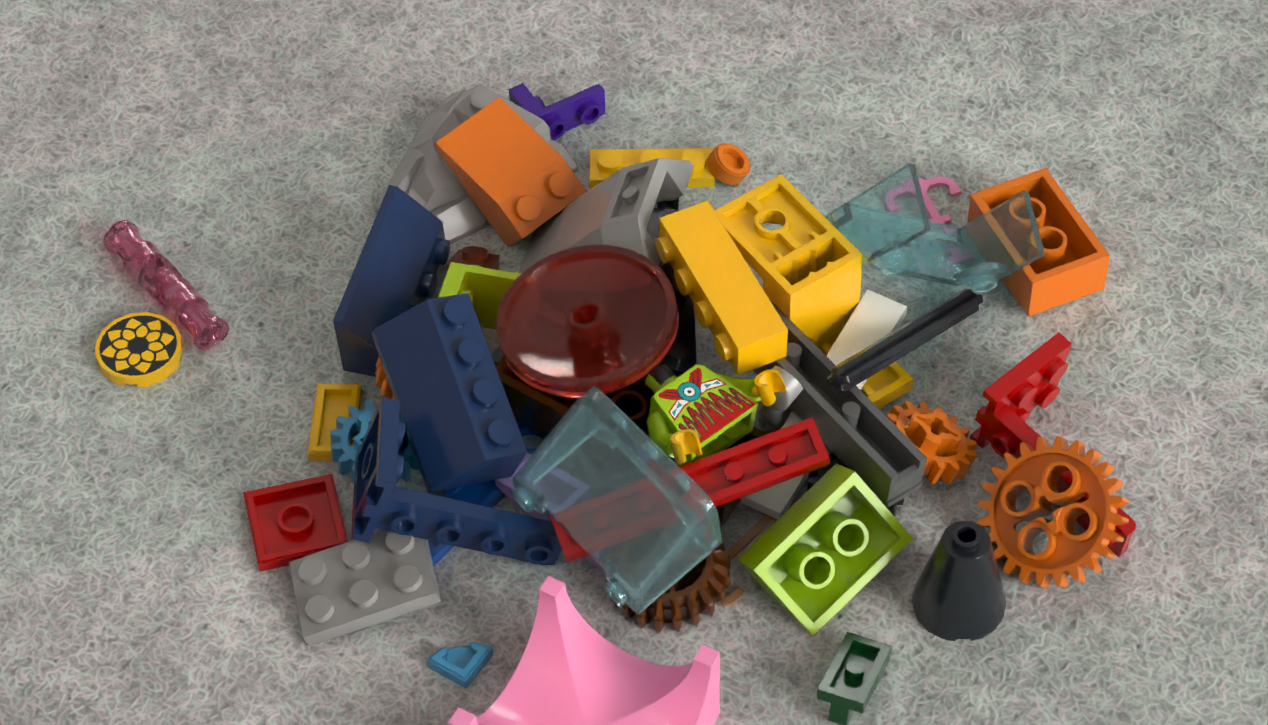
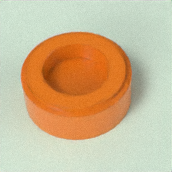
[707,143,750,185]

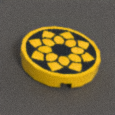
[95,312,183,387]

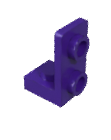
[509,83,606,140]

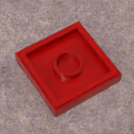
[243,474,348,572]

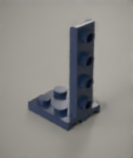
[351,397,562,565]

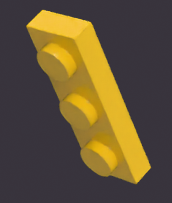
[589,148,715,189]

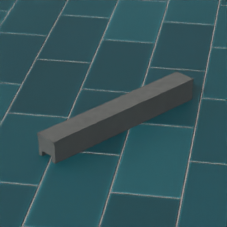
[661,262,927,508]

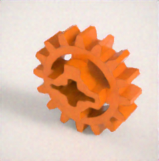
[886,401,977,485]

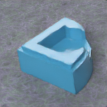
[427,642,493,688]

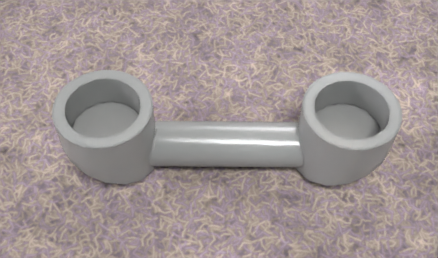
[759,366,803,430]

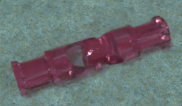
[103,220,229,351]

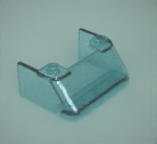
[825,163,1045,293]

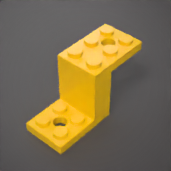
[714,174,913,409]

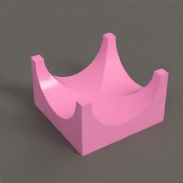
[448,576,720,725]

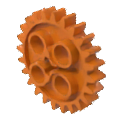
[977,436,1129,589]

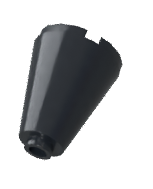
[912,521,1006,641]

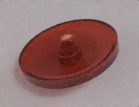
[496,245,679,397]

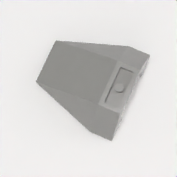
[519,158,694,294]

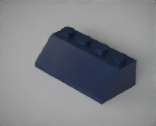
[333,185,450,377]
[371,293,527,493]

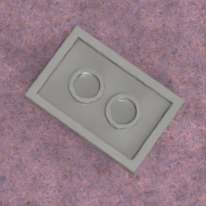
[289,530,441,645]

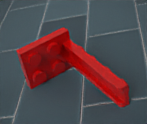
[970,332,1136,557]

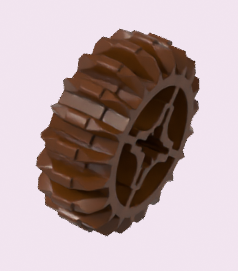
[605,516,731,633]

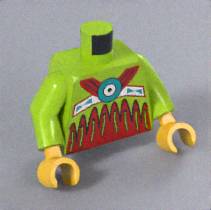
[645,364,787,466]

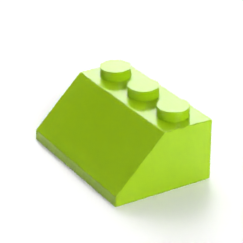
[737,463,913,636]

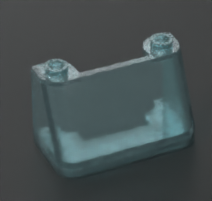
[511,387,722,615]

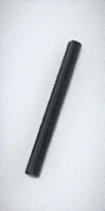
[827,287,983,393]

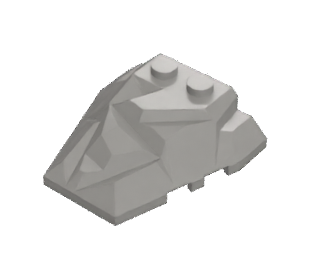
[375,84,578,245]

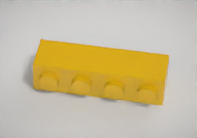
[655,200,788,376]

